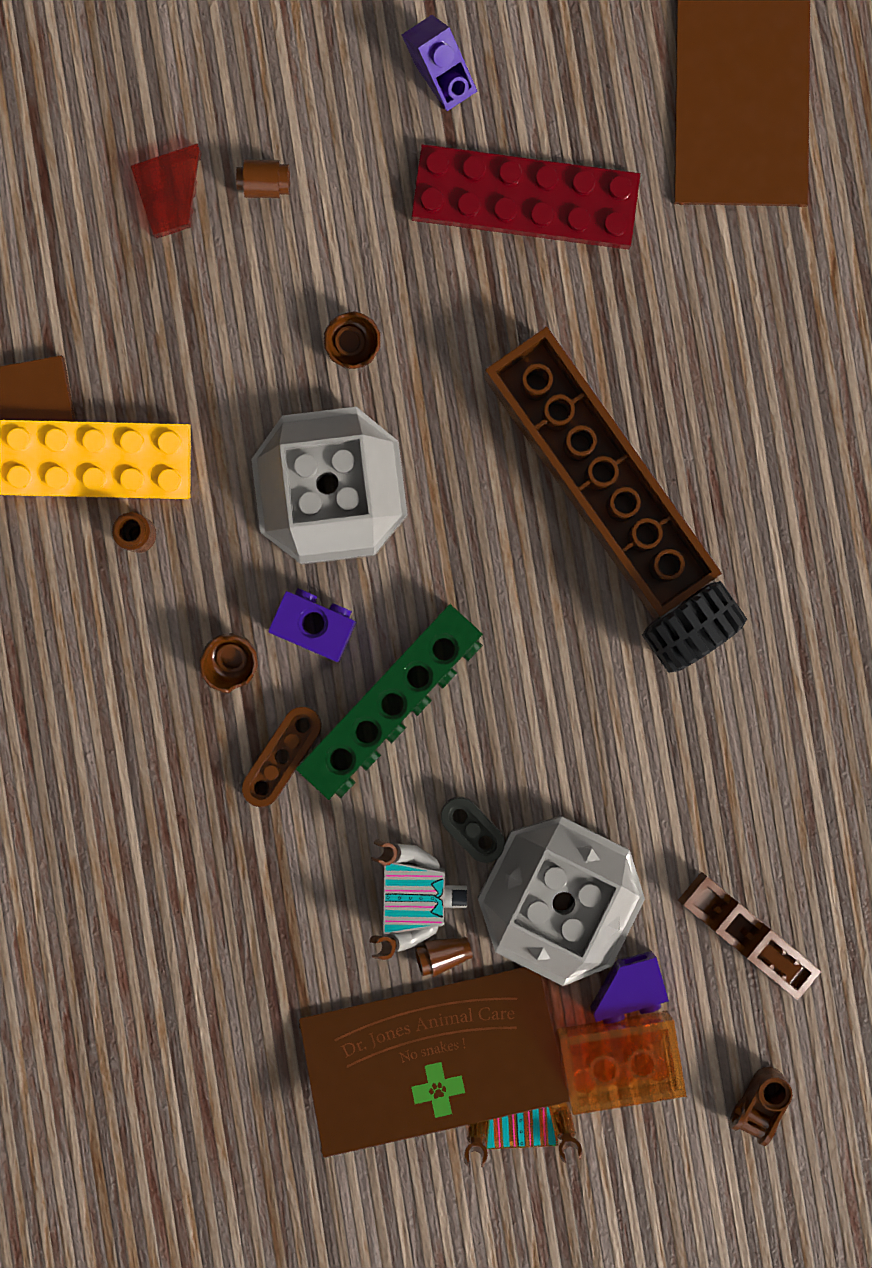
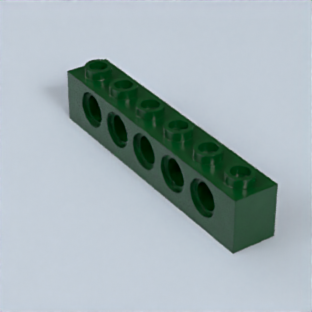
[296,604,483,800]

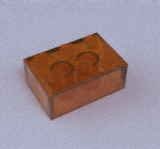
[557,1011,687,1115]

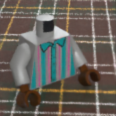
[369,839,467,960]

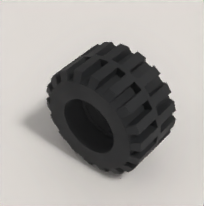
[642,581,747,673]

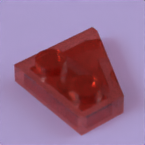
[131,143,202,239]

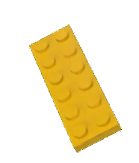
[0,420,191,499]

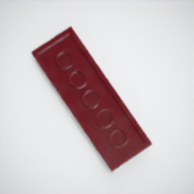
[412,144,641,250]

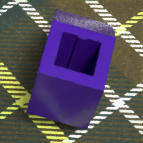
[401,15,478,111]
[590,951,669,1024]

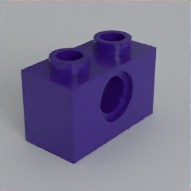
[268,588,357,662]

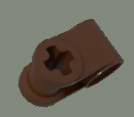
[729,1067,793,1146]

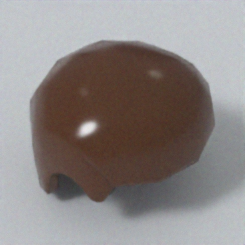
[324,311,380,369]
[199,633,258,693]

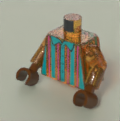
[463,1103,582,1167]

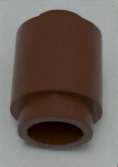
[236,159,290,198]
[112,512,156,553]

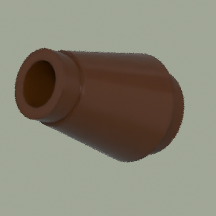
[415,937,472,977]

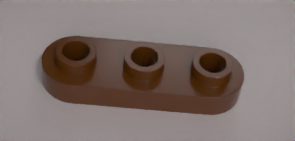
[242,707,322,807]

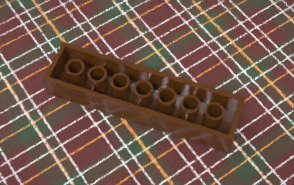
[484,327,722,619]

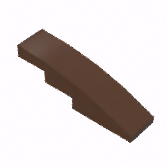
[678,872,821,1000]

